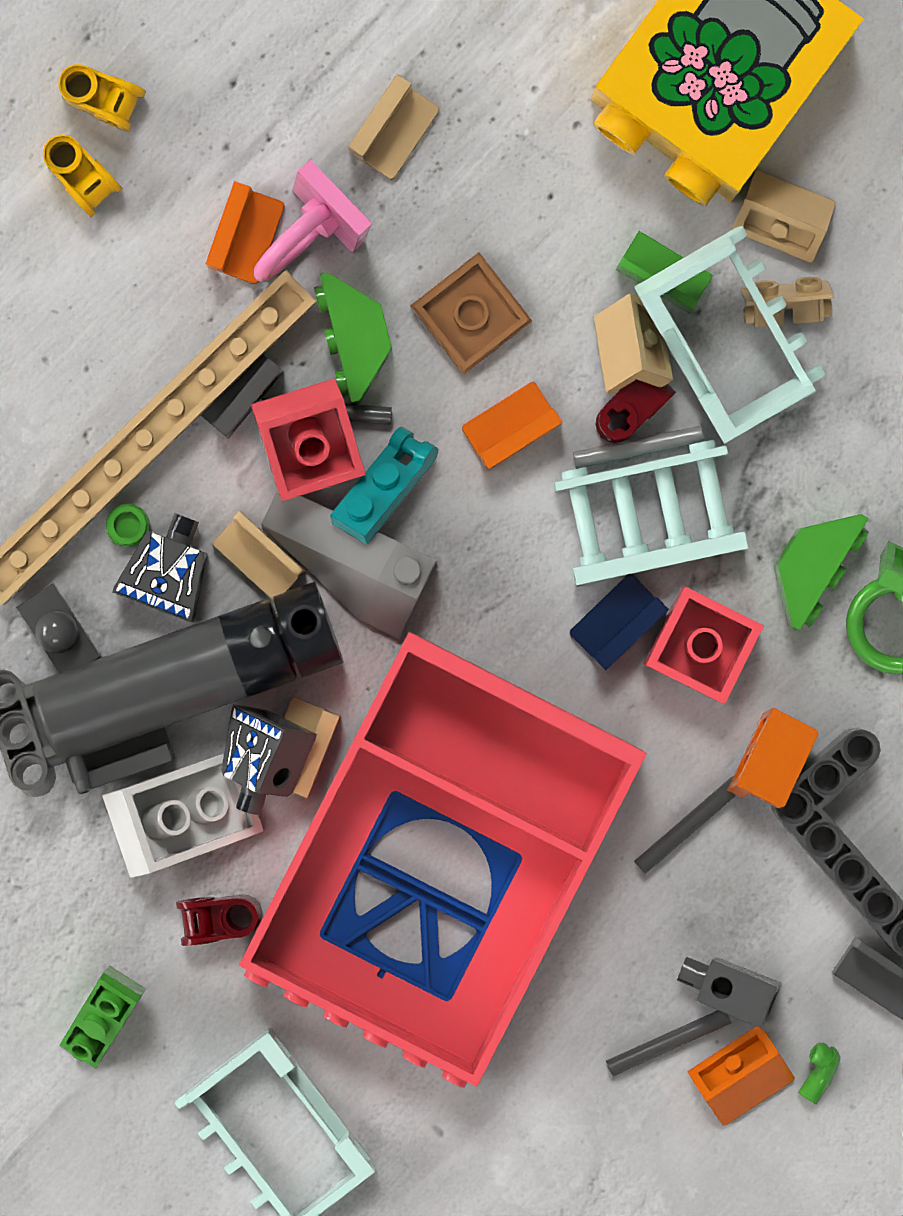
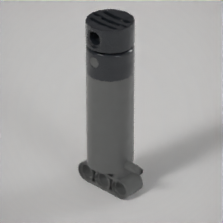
[0,582,344,797]

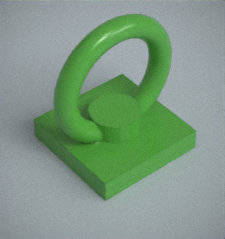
[846,541,903,674]

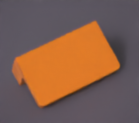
[205,181,285,284]
[462,382,563,471]
[727,707,818,809]
[687,1026,795,1126]

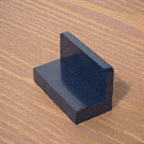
[570,574,669,670]

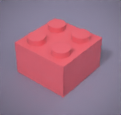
[251,378,366,501]
[643,586,764,704]

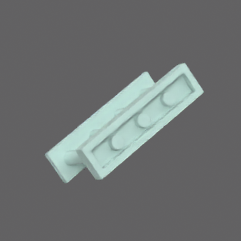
[553,440,748,585]

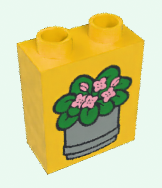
[591,0,864,206]

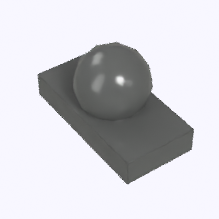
[16,583,101,673]

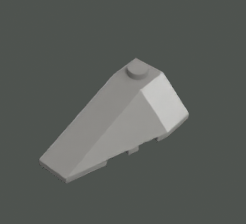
[261,490,436,639]

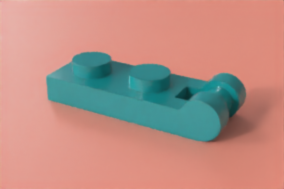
[330,427,439,545]

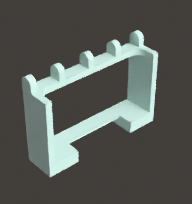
[634,226,825,444]
[173,1027,376,1216]

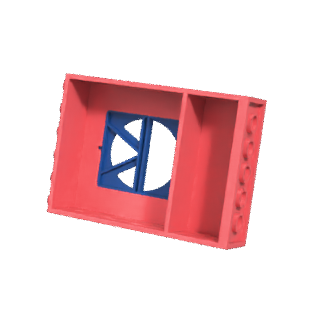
[239,631,647,1088]

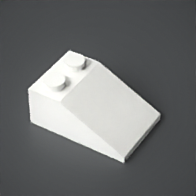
[102,753,264,878]

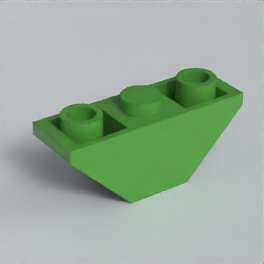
[314,273,392,405]
[774,514,869,631]
[59,966,146,1069]

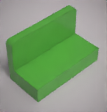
[616,231,713,314]

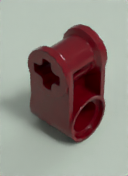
[595,379,676,443]
[176,894,263,946]

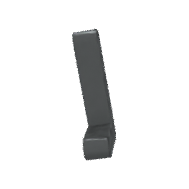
[771,728,903,957]

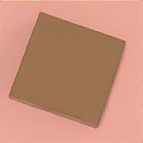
[410,252,532,375]

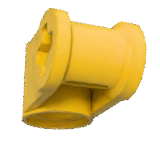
[58,64,146,132]
[42,134,123,218]

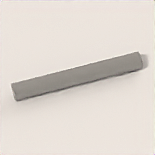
[573,425,704,469]

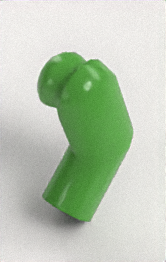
[798,1043,840,1104]

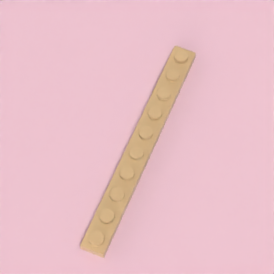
[0,270,317,605]

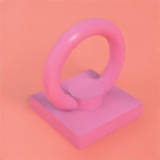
[253,159,372,282]

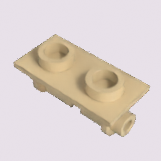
[741,277,834,328]

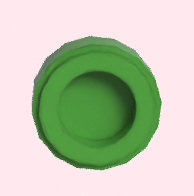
[106,504,150,547]

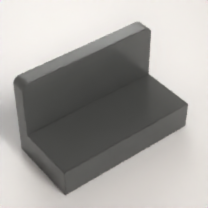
[201,355,284,439]
[83,727,175,790]
[832,936,903,1020]

